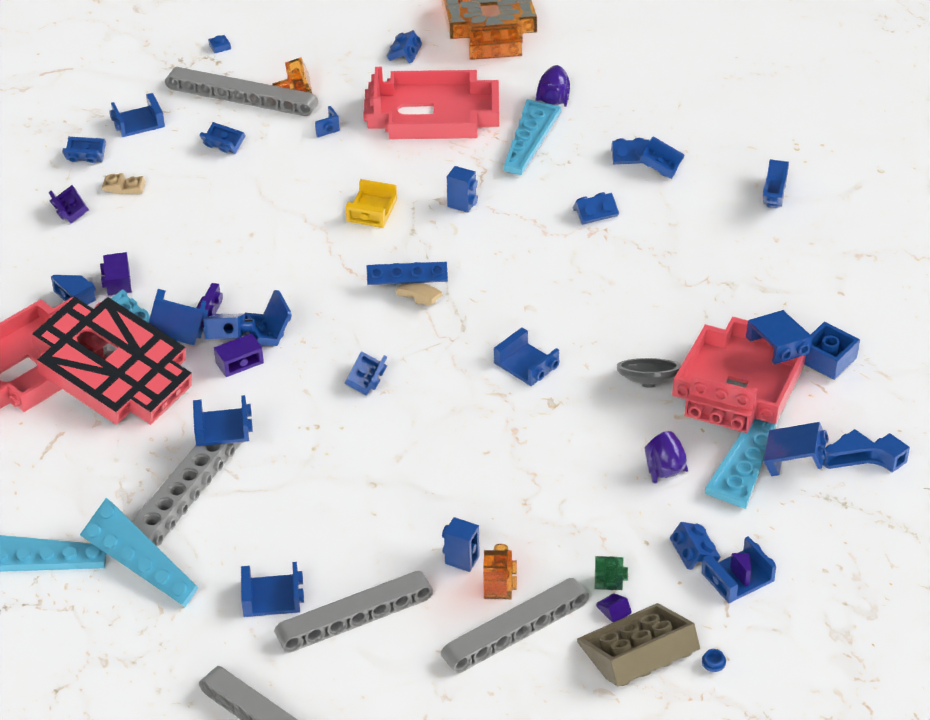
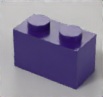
[100,252,132,296]
[214,333,264,377]

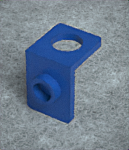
[315,106,340,137]

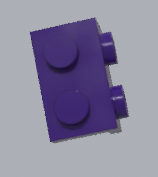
[48,185,89,224]
[196,283,223,327]

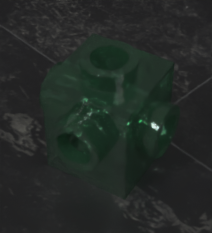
[594,556,628,590]

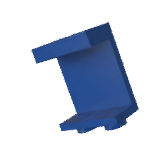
[109,93,165,137]
[149,289,208,346]
[746,310,812,364]
[494,327,560,386]
[193,395,253,446]
[764,422,829,477]
[701,536,776,604]
[241,561,304,617]

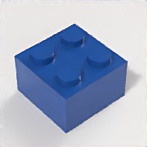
[804,321,860,380]

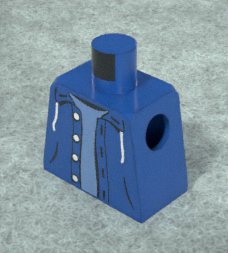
[203,314,256,340]

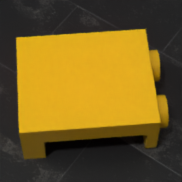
[345,179,397,228]

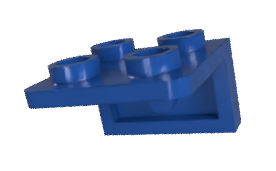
[245,290,292,346]

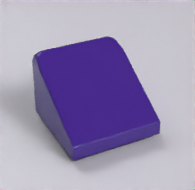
[730,553,751,587]
[596,593,632,622]

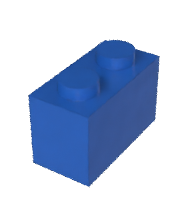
[446,166,478,213]
[442,517,480,572]

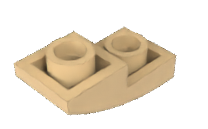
[102,173,146,194]
[396,283,443,306]

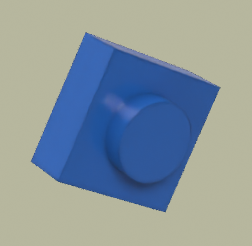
[208,35,231,53]

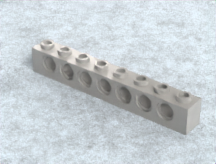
[132,442,243,546]

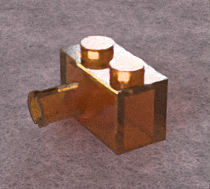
[272,57,313,94]
[483,543,517,600]

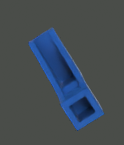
[762,159,789,208]
[823,429,910,473]

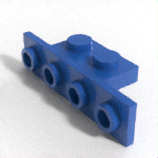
[366,261,448,285]

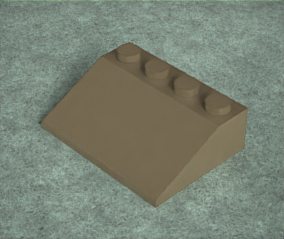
[577,603,700,687]

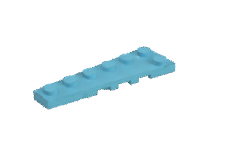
[504,99,561,175]
[705,419,779,509]
[80,498,199,607]
[0,535,107,572]

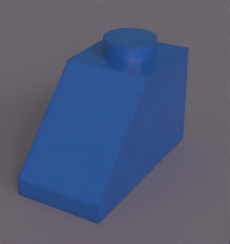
[51,275,96,305]

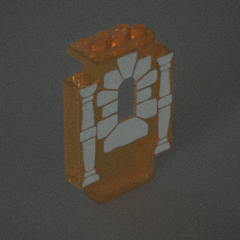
[441,0,537,60]

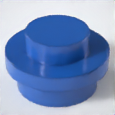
[702,649,726,672]

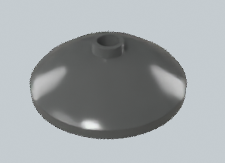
[617,358,681,388]

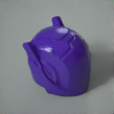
[535,65,570,107]
[644,431,688,484]

